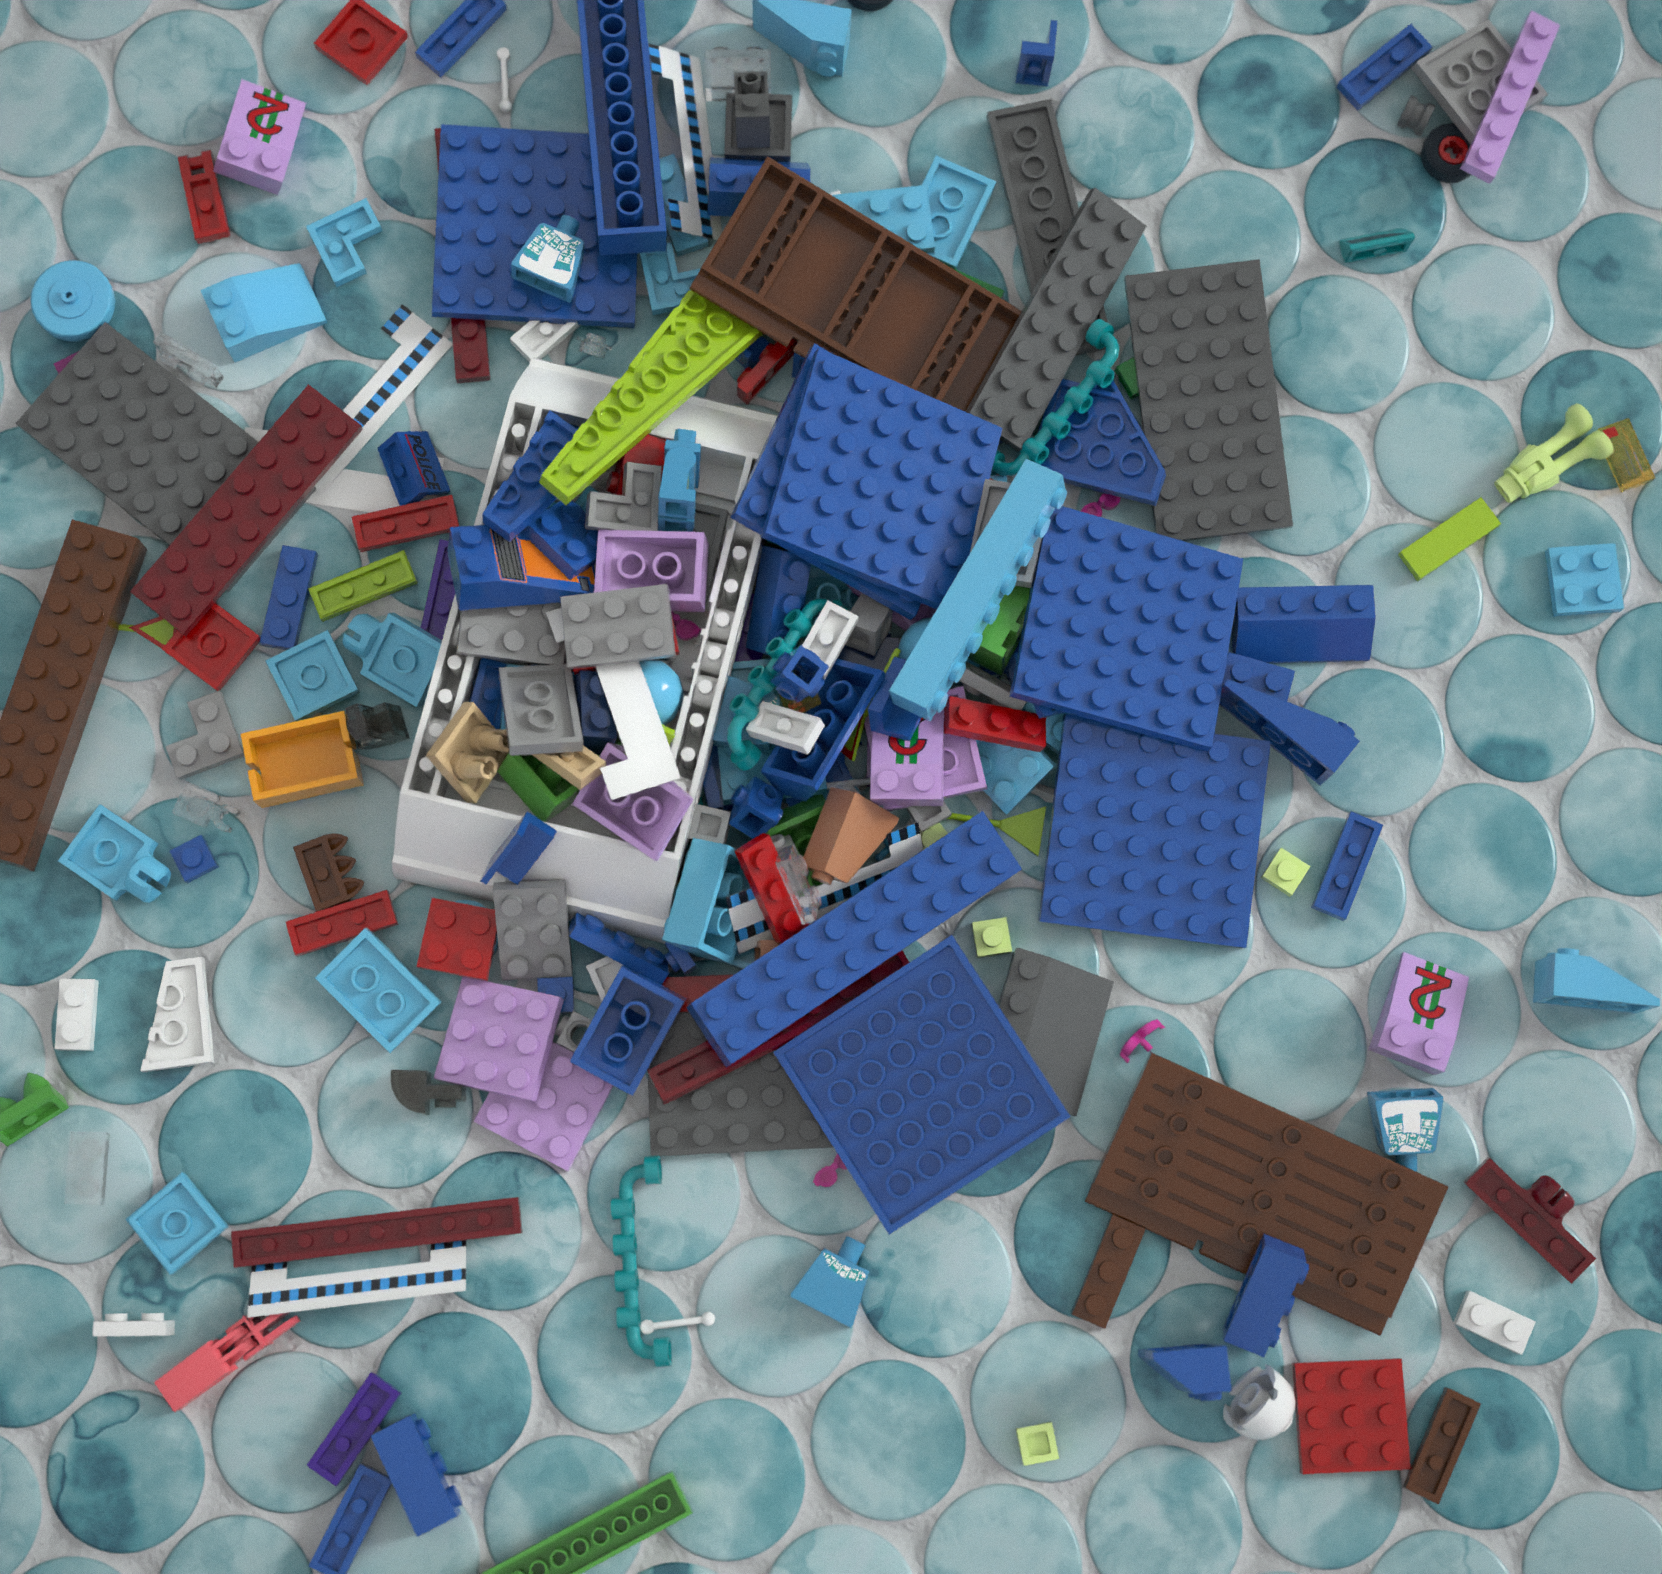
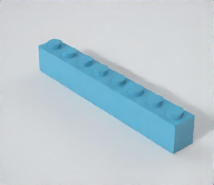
[889,459,1067,721]

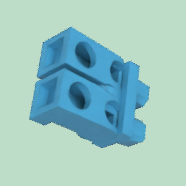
[658,429,701,532]

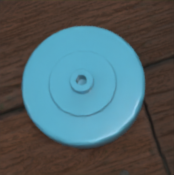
[31,260,115,342]

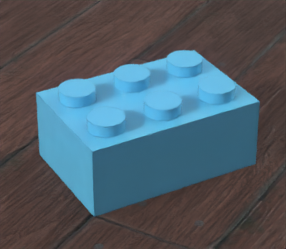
[662,838,751,965]

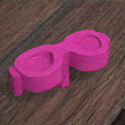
[1081,493,1121,517]
[671,611,701,641]
[1119,1019,1165,1063]
[813,1154,847,1187]

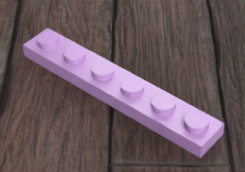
[1460,10,1560,184]

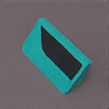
[1339,228,1415,263]

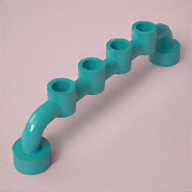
[991,319,1119,476]
[727,598,850,771]
[611,1155,672,1367]

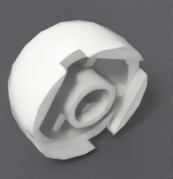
[1223,1365,1295,1440]

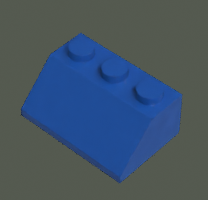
[708,157,810,217]
[1138,1343,1232,1401]

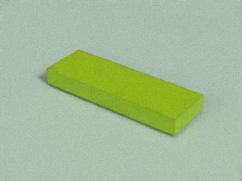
[1398,497,1501,581]
[308,550,418,622]

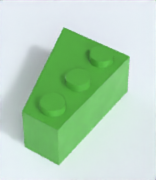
[968,586,1030,675]

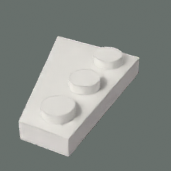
[140,957,214,1072]

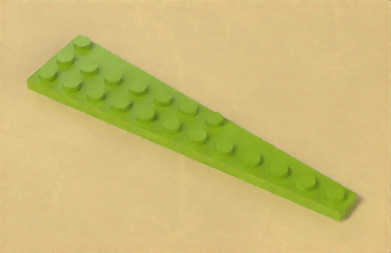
[539,290,763,505]

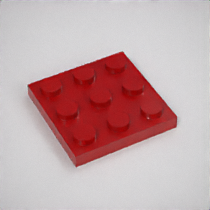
[1292,1358,1411,1474]

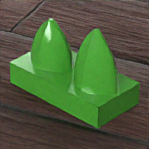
[0,1073,69,1147]

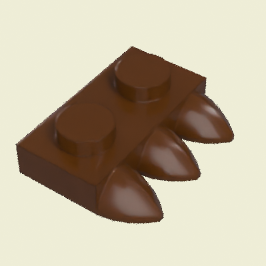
[293,833,364,912]

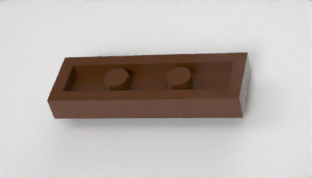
[1071,1215,1146,1329]
[1402,1387,1481,1505]

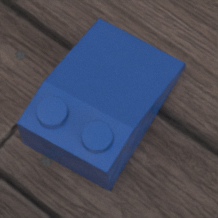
[570,965,687,1096]

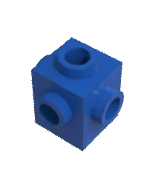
[770,645,829,702]
[728,776,784,839]

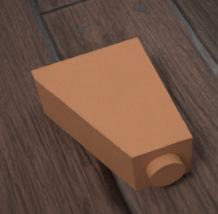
[800,787,899,885]

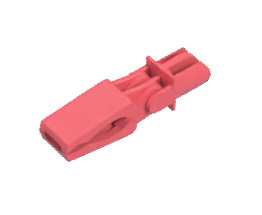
[154,1313,301,1413]

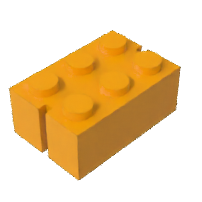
[240,711,364,808]

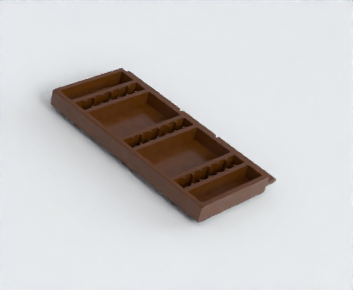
[689,156,1022,412]
[1085,1052,1448,1336]

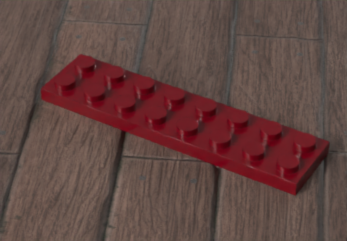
[130,384,363,636]

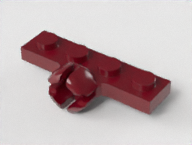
[1464,1157,1597,1284]

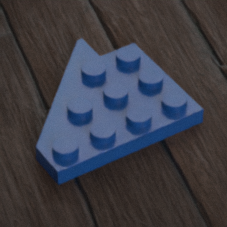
[1038,359,1166,506]

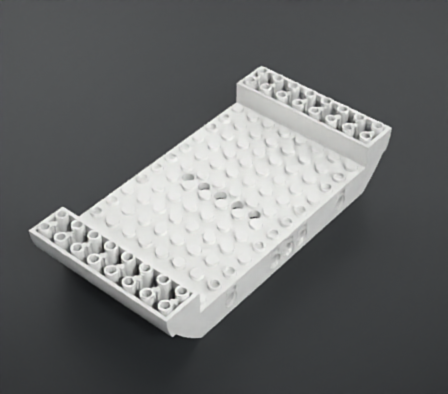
[392,358,778,944]

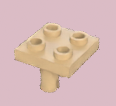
[426,702,509,803]

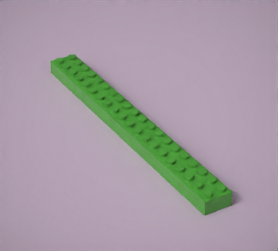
[480,1470,693,1574]

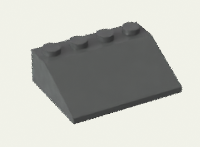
[998,947,1114,1117]

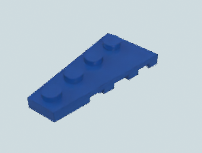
[482,410,578,542]

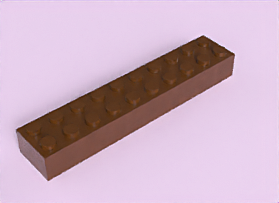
[0,519,147,872]

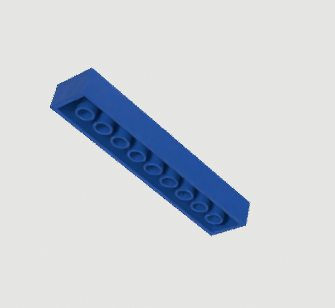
[577,0,667,256]
[687,811,1022,1068]

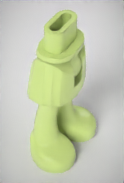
[1494,403,1614,503]

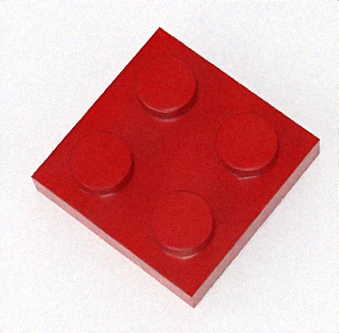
[314,0,408,86]
[162,603,261,691]
[417,898,497,981]

